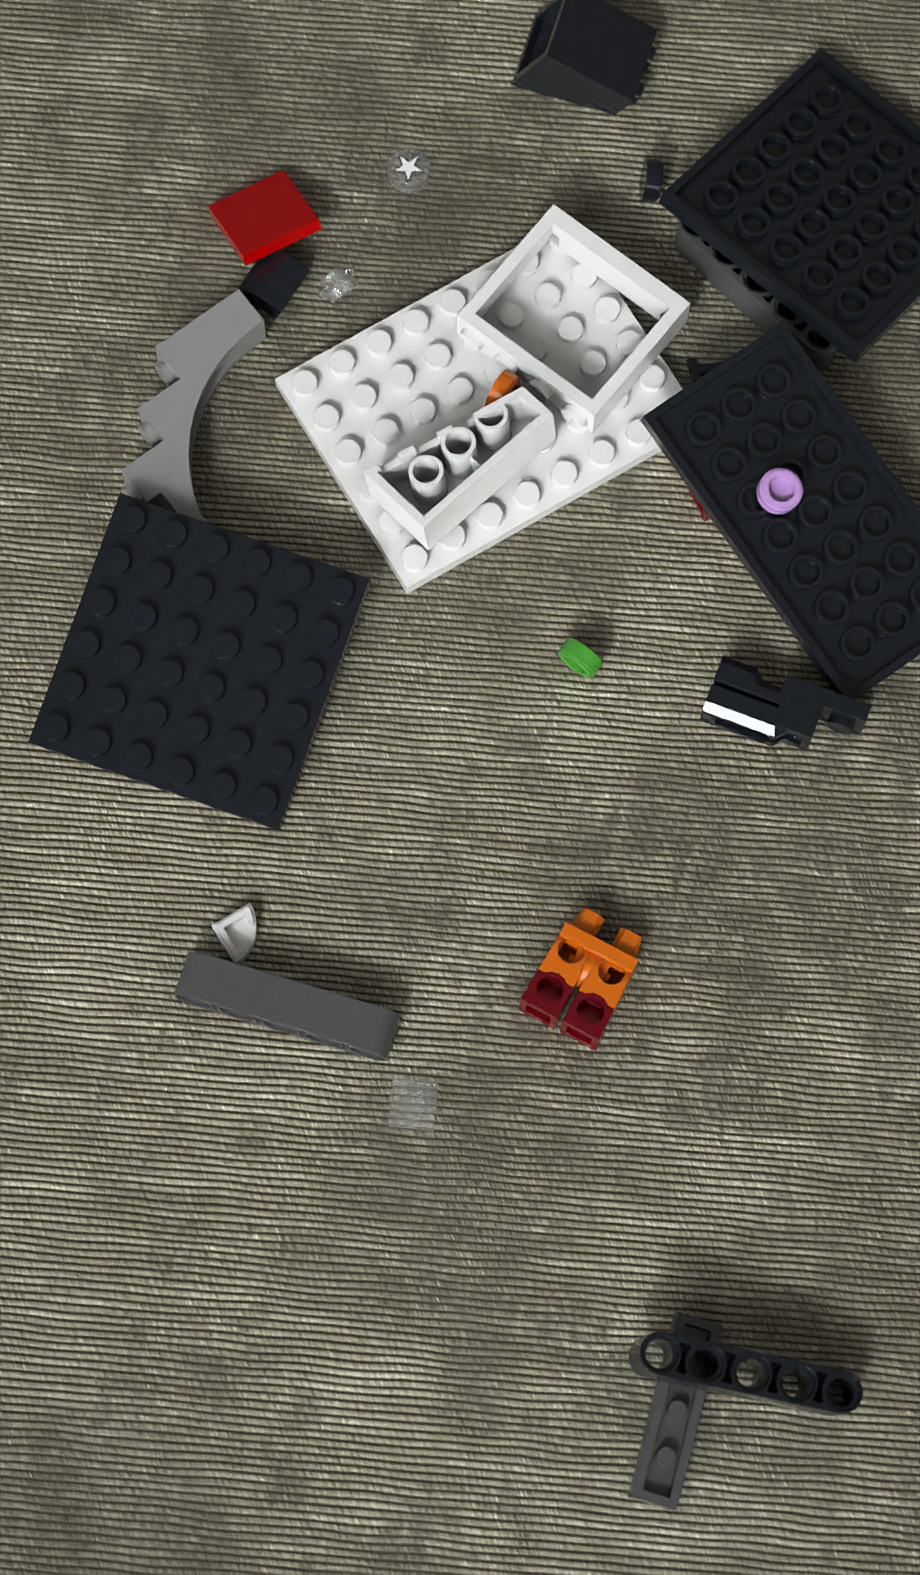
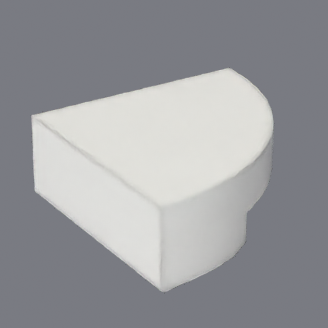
[212,903,257,964]

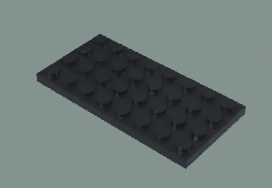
[640,322,920,700]

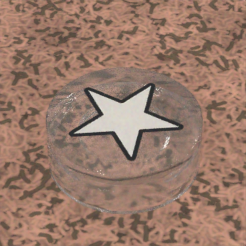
[388,148,430,193]

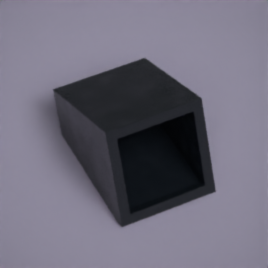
[511,0,658,115]

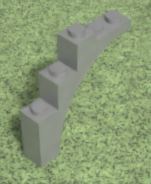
[121,289,266,523]

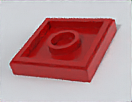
[208,170,321,266]

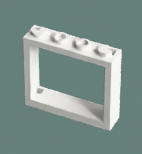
[457,204,691,433]

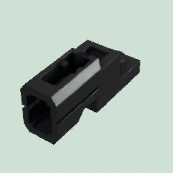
[700,656,871,751]

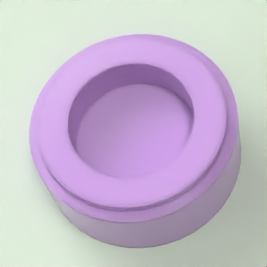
[756,468,803,514]

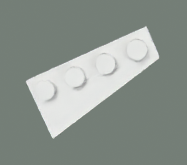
[364,386,556,551]

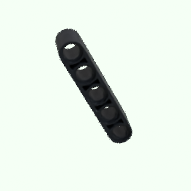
[629,1332,863,1416]

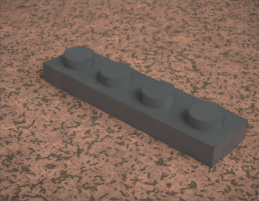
[628,1312,723,1510]

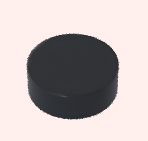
[639,158,663,202]

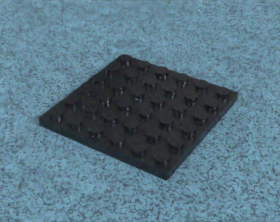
[659,48,920,363]
[28,493,371,831]

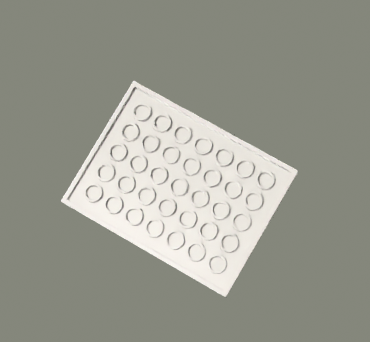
[275,240,683,594]

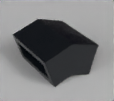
[239,251,310,319]

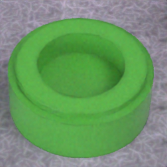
[558,638,603,678]

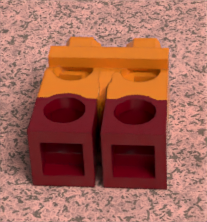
[519,908,642,1051]

